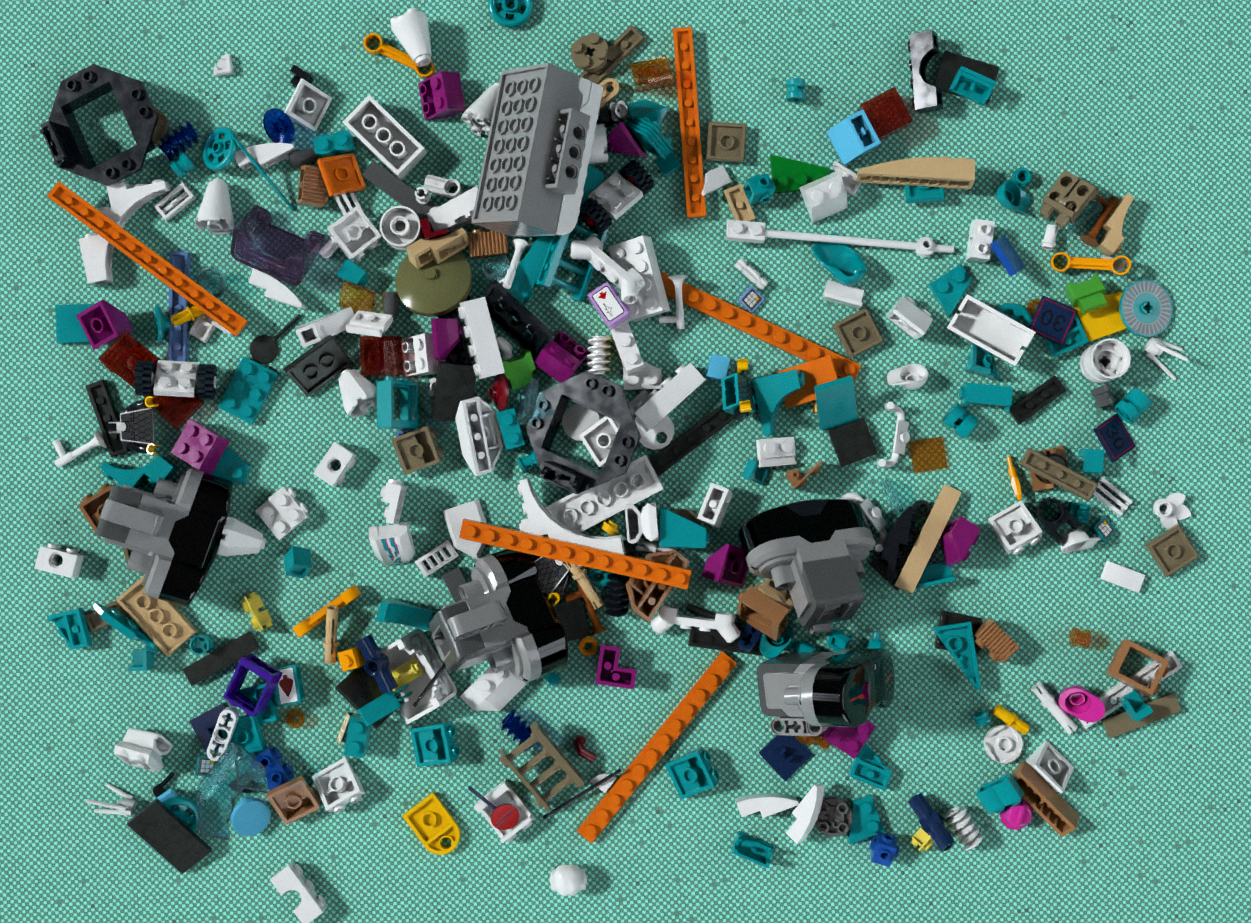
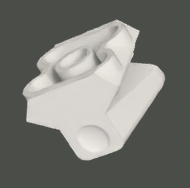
[625,503,659,544]
[114,728,173,773]

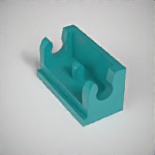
[949,66,996,106]
[731,831,775,869]

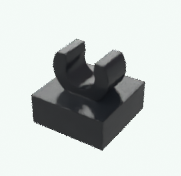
[290,65,314,88]

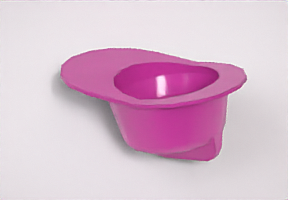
[1058,685,1105,722]
[1000,798,1033,830]

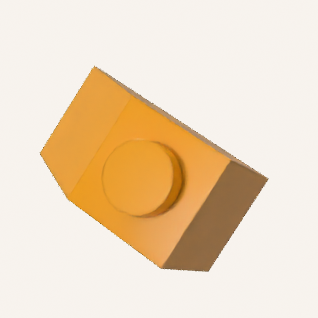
[336,646,365,672]

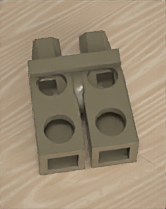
[1039,170,1097,229]

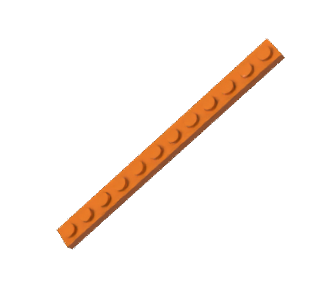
[47,181,249,337]
[660,271,861,381]
[459,518,692,589]
[577,651,737,843]

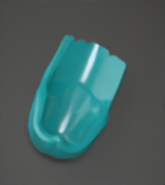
[811,232,866,286]

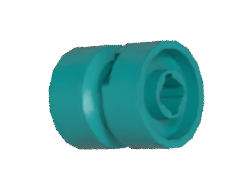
[1114,388,1152,424]
[942,403,979,439]

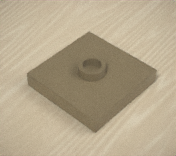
[706,122,747,163]
[832,307,884,359]
[1144,524,1200,577]

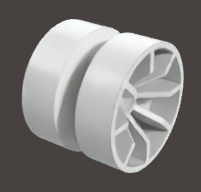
[380,206,424,252]

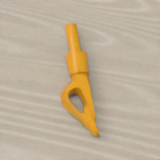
[1006,456,1022,500]

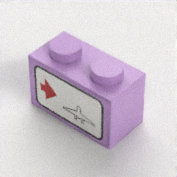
[588,282,630,330]

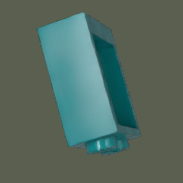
[377,377,418,429]

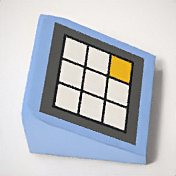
[738,286,764,314]

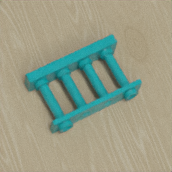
[536,223,608,302]

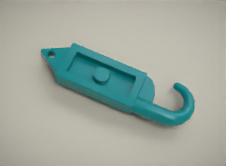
[93,602,159,653]

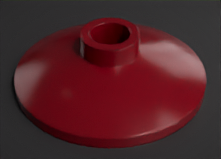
[489,373,509,412]

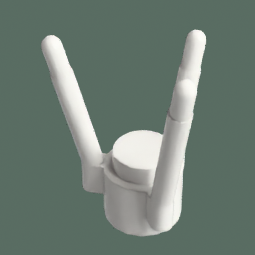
[1144,337,1188,380]
[85,783,137,816]

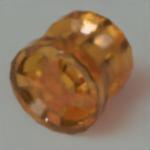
[1069,628,1091,649]

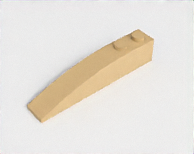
[856,156,975,189]

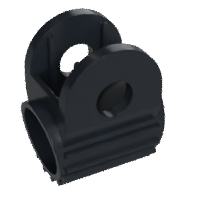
[1033,497,1081,545]

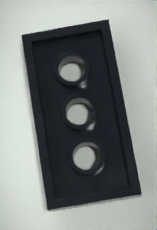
[483,280,552,357]

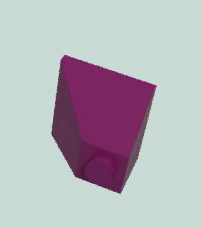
[607,122,649,159]
[76,300,134,350]
[431,318,464,362]
[702,544,750,588]

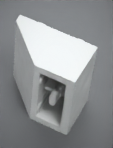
[402,333,446,377]

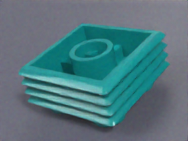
[628,116,674,159]

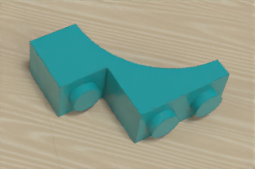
[99,455,179,489]

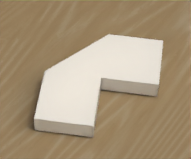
[188,315,233,343]

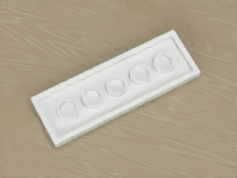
[545,455,664,532]

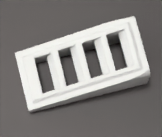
[415,540,459,577]

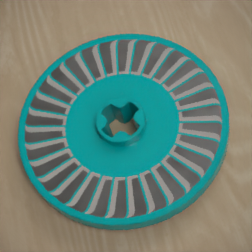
[1119,280,1173,337]

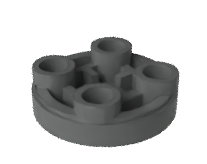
[815,797,853,837]

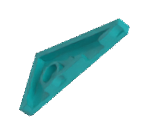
[933,621,981,690]

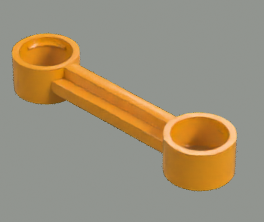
[363,33,435,80]
[1050,252,1131,275]
[292,584,362,638]

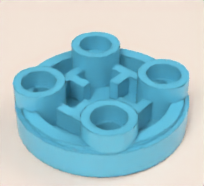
[230,797,271,836]

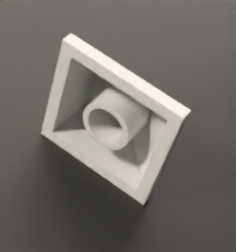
[579,416,620,468]

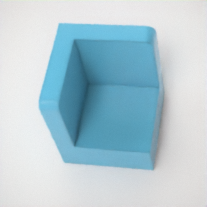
[705,354,730,381]

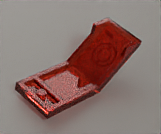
[98,331,205,430]

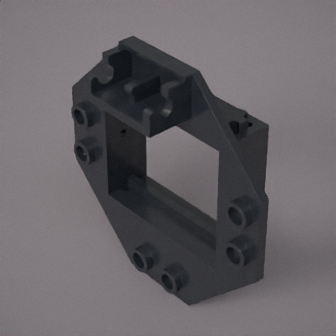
[39,64,159,186]
[526,371,641,494]

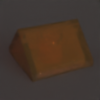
[630,57,673,93]

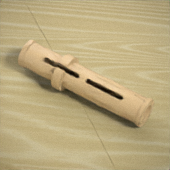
[565,562,605,609]
[323,605,339,664]

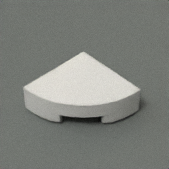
[213,53,234,77]
[590,773,617,793]

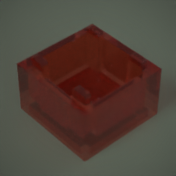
[857,87,913,141]

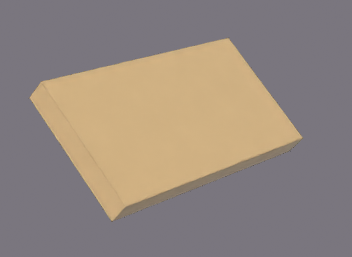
[115,575,198,657]

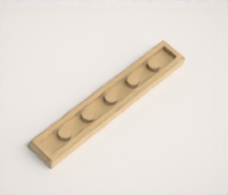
[894,484,962,594]

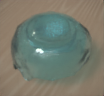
[482,255,511,282]
[196,267,226,297]

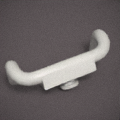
[876,402,910,468]
[838,492,888,552]

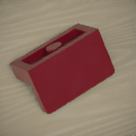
[420,218,450,240]

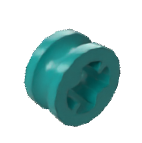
[972,710,992,727]

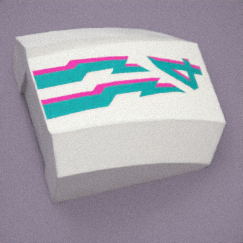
[369,522,416,566]

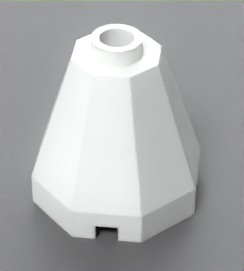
[338,369,377,418]
[218,516,267,556]

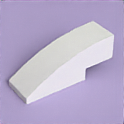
[234,143,297,171]
[248,268,306,310]
[786,782,824,844]
[735,793,799,818]

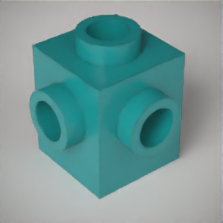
[743,174,775,205]

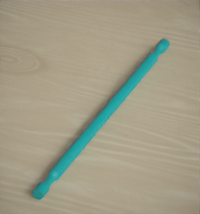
[231,134,295,211]

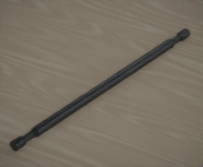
[413,663,446,707]
[543,769,622,819]

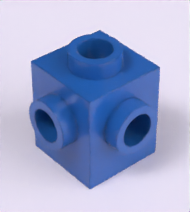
[870,832,899,867]

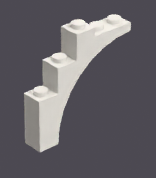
[79,179,171,286]
[517,477,626,566]

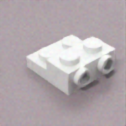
[327,205,382,261]
[380,479,407,524]
[255,486,310,540]
[988,501,1043,555]
[312,757,365,813]

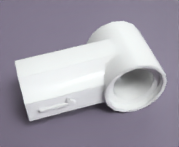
[424,174,464,199]

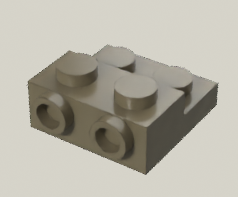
[391,425,444,475]

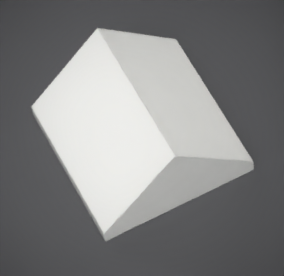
[284,78,333,132]
[1026,740,1074,793]

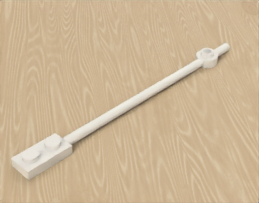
[726,220,954,257]

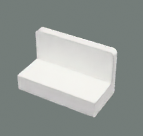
[822,280,864,309]

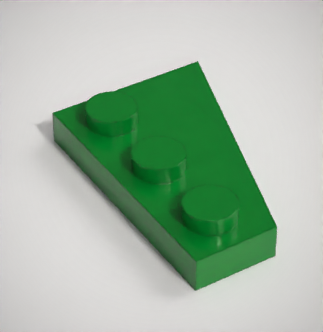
[770,154,829,193]

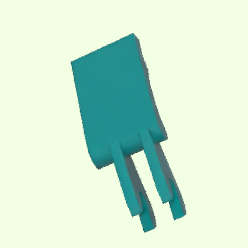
[357,684,413,727]

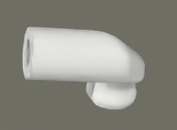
[496,336,512,360]

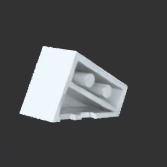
[426,186,478,233]

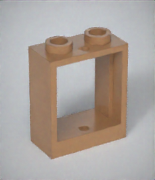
[737,586,789,642]
[1105,639,1170,696]

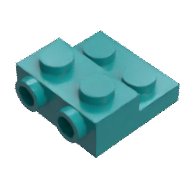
[410,721,460,767]
[665,747,719,800]

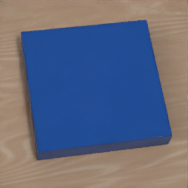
[990,235,1026,276]

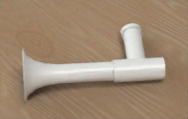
[498,239,531,289]
[659,275,688,329]
[52,430,107,468]

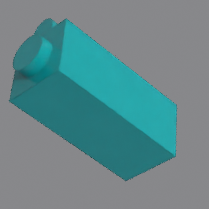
[959,383,1013,412]

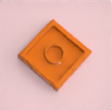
[317,153,366,197]

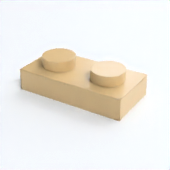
[723,183,756,221]

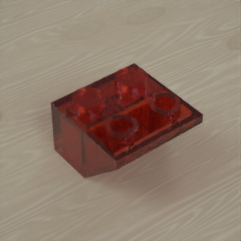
[359,336,403,377]

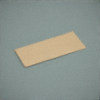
[336,712,350,745]

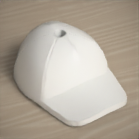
[887,364,929,390]
[1060,529,1101,553]

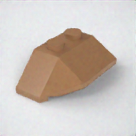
[625,550,690,623]

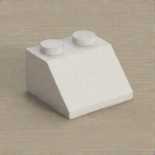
[799,172,848,223]
[885,296,933,340]

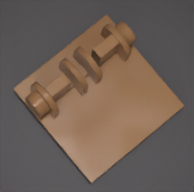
[785,461,823,489]

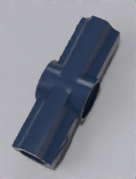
[355,634,398,694]
[908,793,956,852]

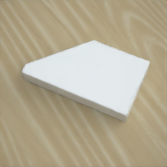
[832,161,862,196]
[701,165,732,196]

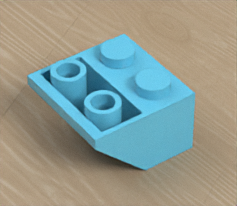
[826,109,881,166]

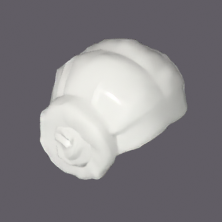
[550,865,587,896]

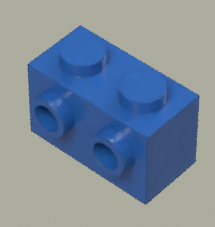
[249,745,295,790]

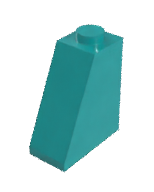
[658,508,710,548]

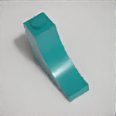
[752,369,806,436]
[376,598,435,631]

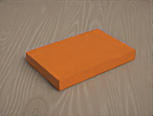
[776,355,838,409]

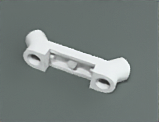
[570,235,645,304]
[650,605,740,643]

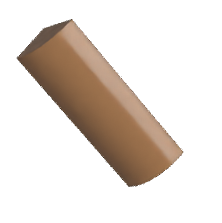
[1011,761,1079,837]

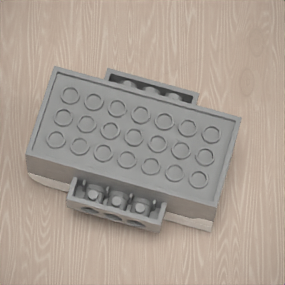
[471,63,603,237]

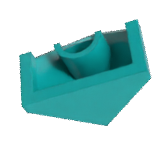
[627,99,669,141]
[965,344,1001,382]

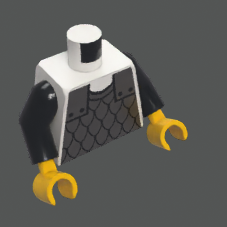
[108,396,160,456]
[514,554,571,606]

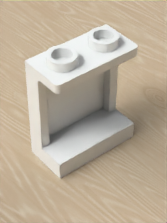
[474,779,534,843]

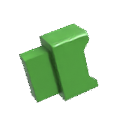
[1065,274,1107,315]
[501,349,536,390]

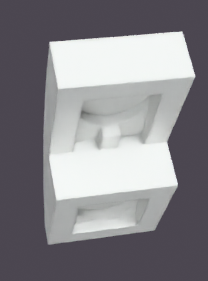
[1100,561,1145,593]

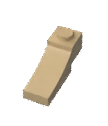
[1095,193,1134,256]
[406,228,469,269]

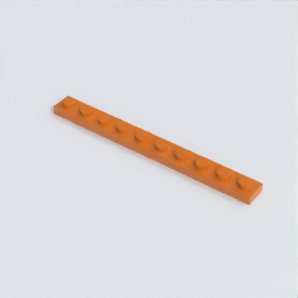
[673,27,706,219]

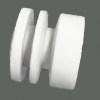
[1079,338,1131,384]

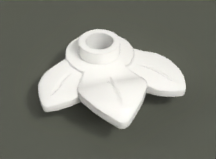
[1153,493,1191,529]

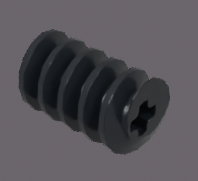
[604,573,630,617]

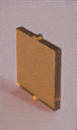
[339,280,376,313]
[908,437,947,473]

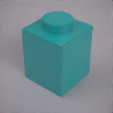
[336,259,369,290]

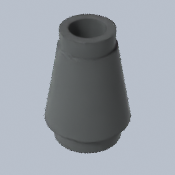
[288,148,319,169]
[382,292,400,319]

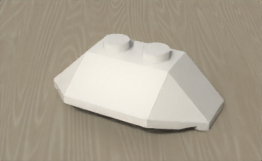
[455,396,503,476]
[460,667,527,711]

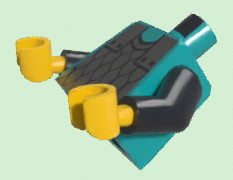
[721,359,758,421]

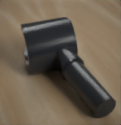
[152,772,175,798]

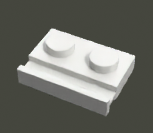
[345,310,393,337]
[756,437,797,468]

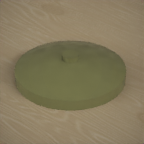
[395,252,472,317]

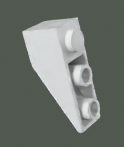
[296,306,354,348]

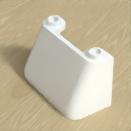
[380,629,457,725]

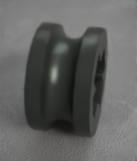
[912,500,931,517]

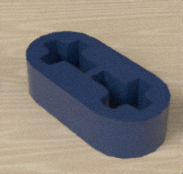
[737,623,762,652]

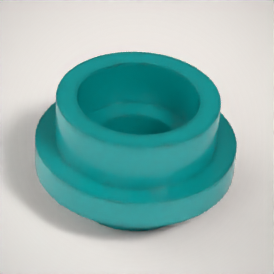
[1012,168,1031,187]

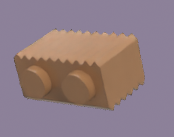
[297,164,328,209]
[468,229,509,259]
[973,618,1020,664]

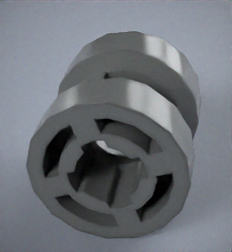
[1090,384,1115,408]

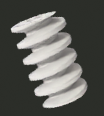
[586,336,612,376]
[943,806,983,850]

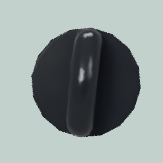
[596,107,613,128]

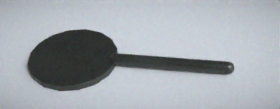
[250,314,301,363]

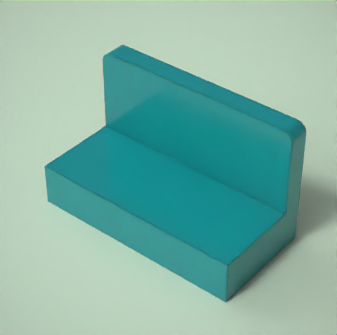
[916,561,956,588]

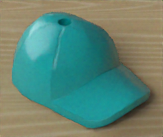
[996,179,1030,214]
[759,625,793,659]

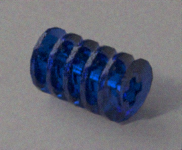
[158,120,202,161]
[499,709,535,752]

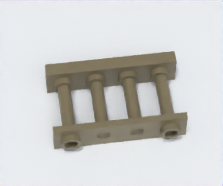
[499,721,585,812]

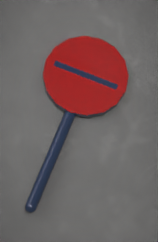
[468,786,519,830]

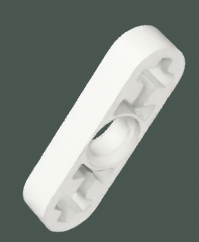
[207,707,239,761]

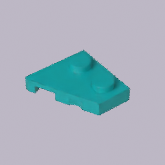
[928,264,971,316]
[848,743,892,791]

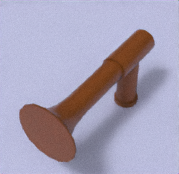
[1080,194,1119,247]
[563,584,608,636]

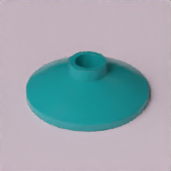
[155,304,170,343]

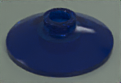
[263,108,295,144]

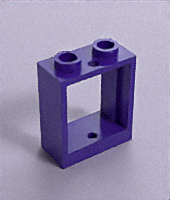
[223,654,283,717]

